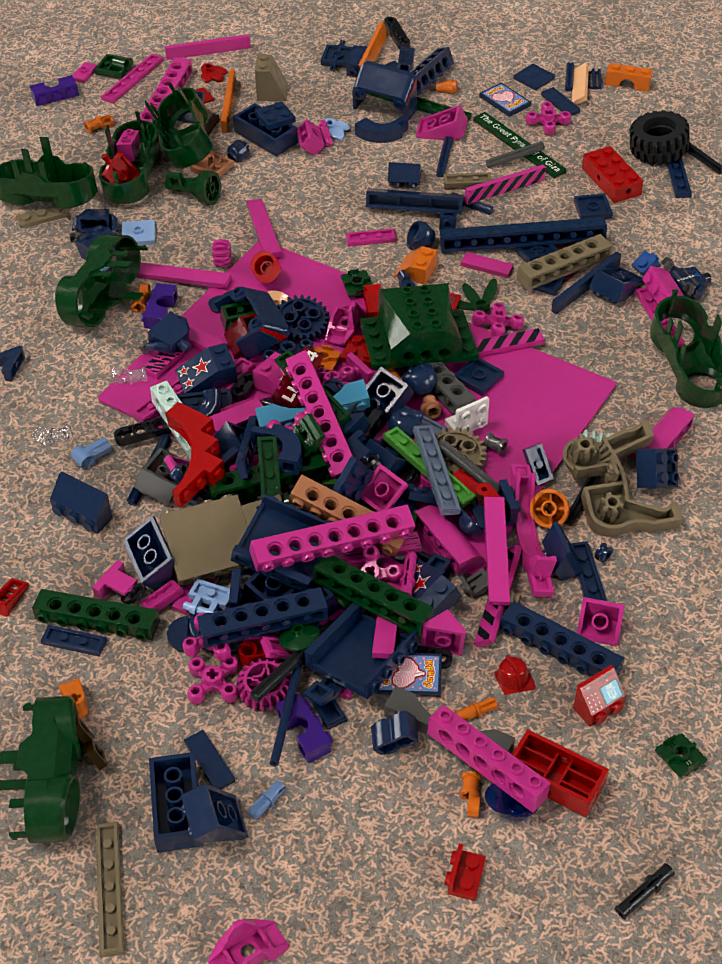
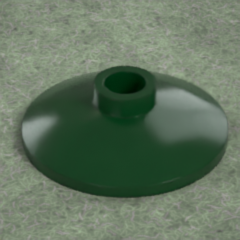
[278,623,321,652]

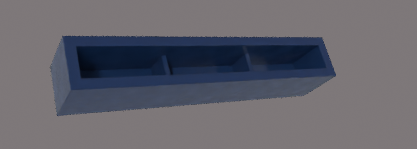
[366,188,464,214]

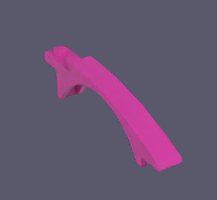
[510,464,557,598]

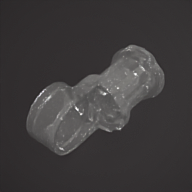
[110,366,148,385]
[33,424,73,445]

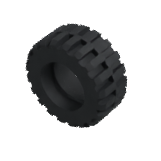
[629,110,690,165]

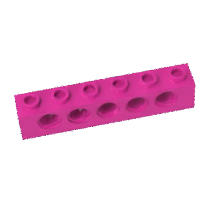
[427,705,551,813]

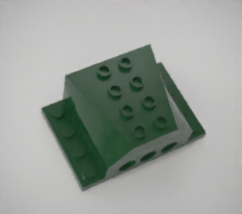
[360,283,479,370]

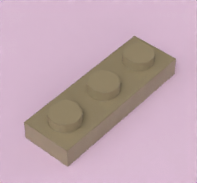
[443,172,492,189]
[16,206,68,229]

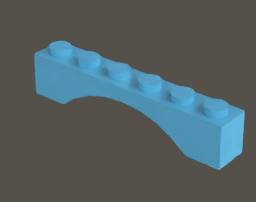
[255,379,371,428]

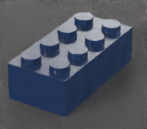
[233,103,298,156]
[149,752,203,853]

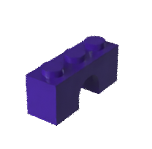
[29,75,79,106]
[141,283,178,329]
[276,693,333,763]

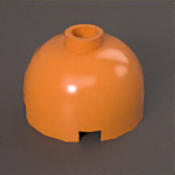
[529,489,570,528]

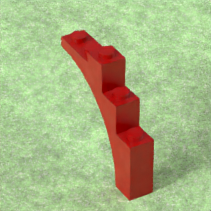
[165,402,226,508]

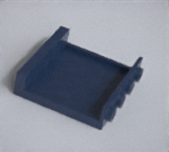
[231,494,334,592]
[304,603,418,700]

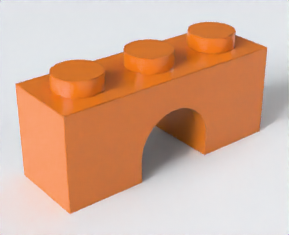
[605,63,653,92]

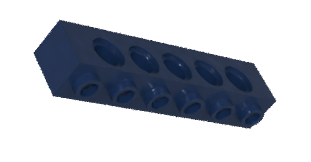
[410,47,454,96]
[197,587,328,649]
[500,601,625,677]

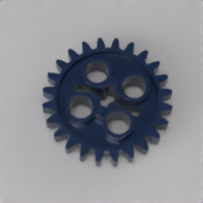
[277,295,330,343]

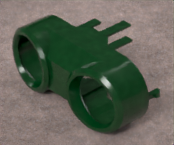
[145,82,213,169]
[99,111,162,204]
[0,137,98,209]
[55,234,148,327]
[650,289,722,408]
[0,695,83,844]

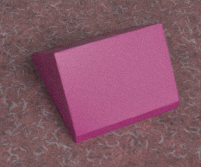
[361,464,408,511]
[577,597,625,646]
[421,609,466,656]

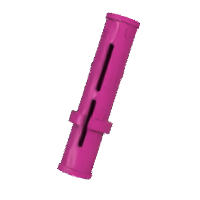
[399,551,418,596]

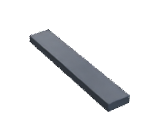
[413,425,461,516]

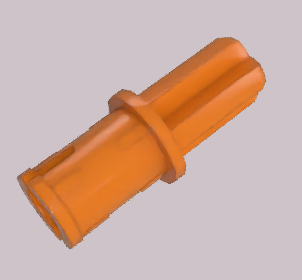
[454,697,498,721]

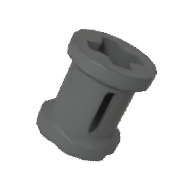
[483,432,508,455]

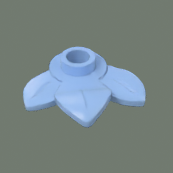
[325,118,350,140]

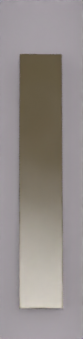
[95,822,125,958]

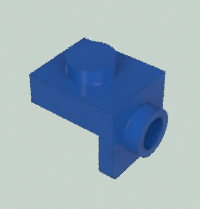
[631,250,661,276]

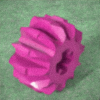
[212,239,232,268]

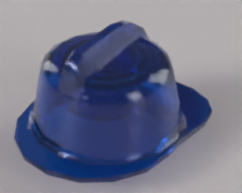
[485,784,539,822]

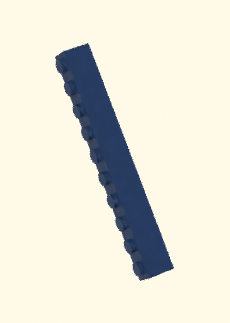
[439,217,607,253]

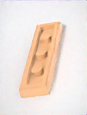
[572,62,589,105]

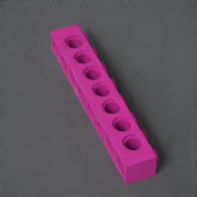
[140,57,192,122]
[285,350,353,480]
[249,505,415,572]

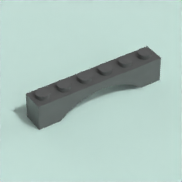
[384,686,515,754]

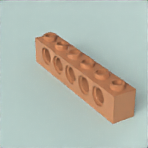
[288,475,405,557]

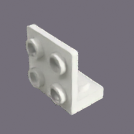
[445,396,490,433]

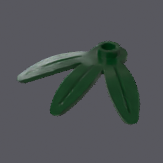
[457,279,497,313]

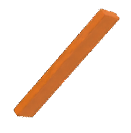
[359,21,388,67]
[221,70,236,133]

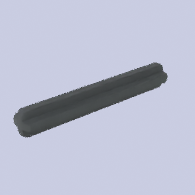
[486,141,545,168]
[439,440,499,493]

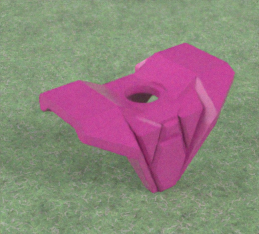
[325,302,366,346]
[207,919,289,964]

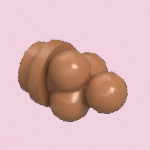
[420,395,442,419]

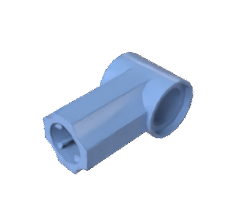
[71,437,112,470]

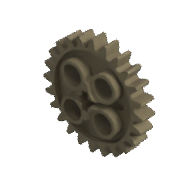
[435,427,487,476]

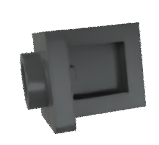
[459,568,488,598]

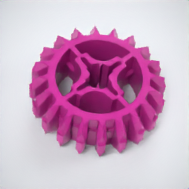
[236,658,292,712]

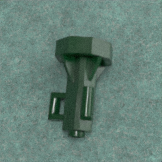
[164,170,222,205]

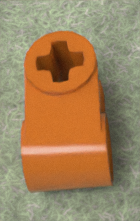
[59,678,89,719]

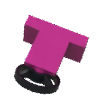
[92,560,147,604]

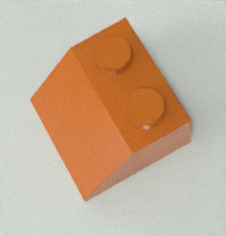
[394,246,438,285]

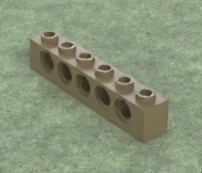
[516,234,612,291]

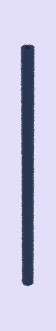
[270,661,304,767]

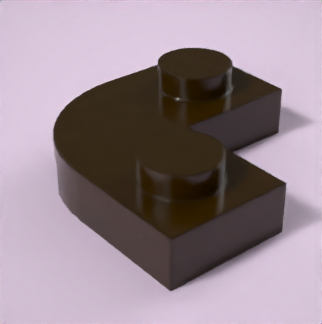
[75,715,107,770]

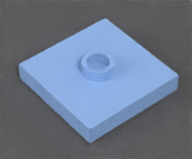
[122,220,155,245]

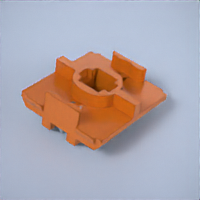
[313,345,341,372]

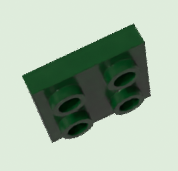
[94,54,134,79]

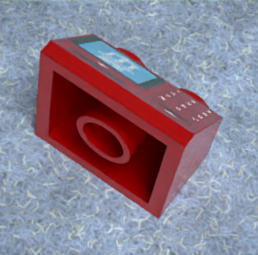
[573,665,626,727]

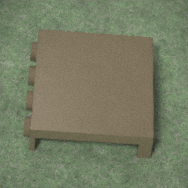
[160,494,248,587]

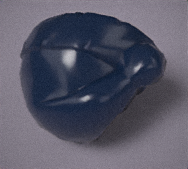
[406,221,436,249]
[401,362,437,396]
[388,408,424,437]

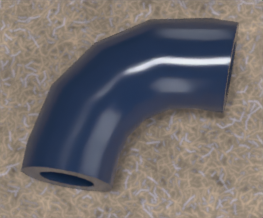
[196,388,222,417]

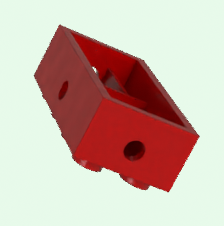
[582,146,644,203]
[512,729,609,818]

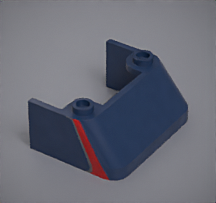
[352,61,417,120]
[213,287,291,360]

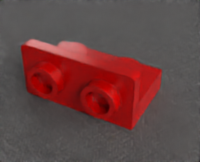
[444,843,486,901]

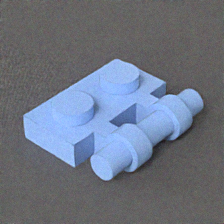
[183,579,230,615]

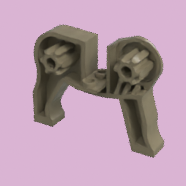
[562,419,683,537]

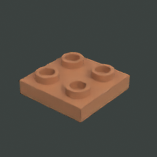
[190,151,234,177]

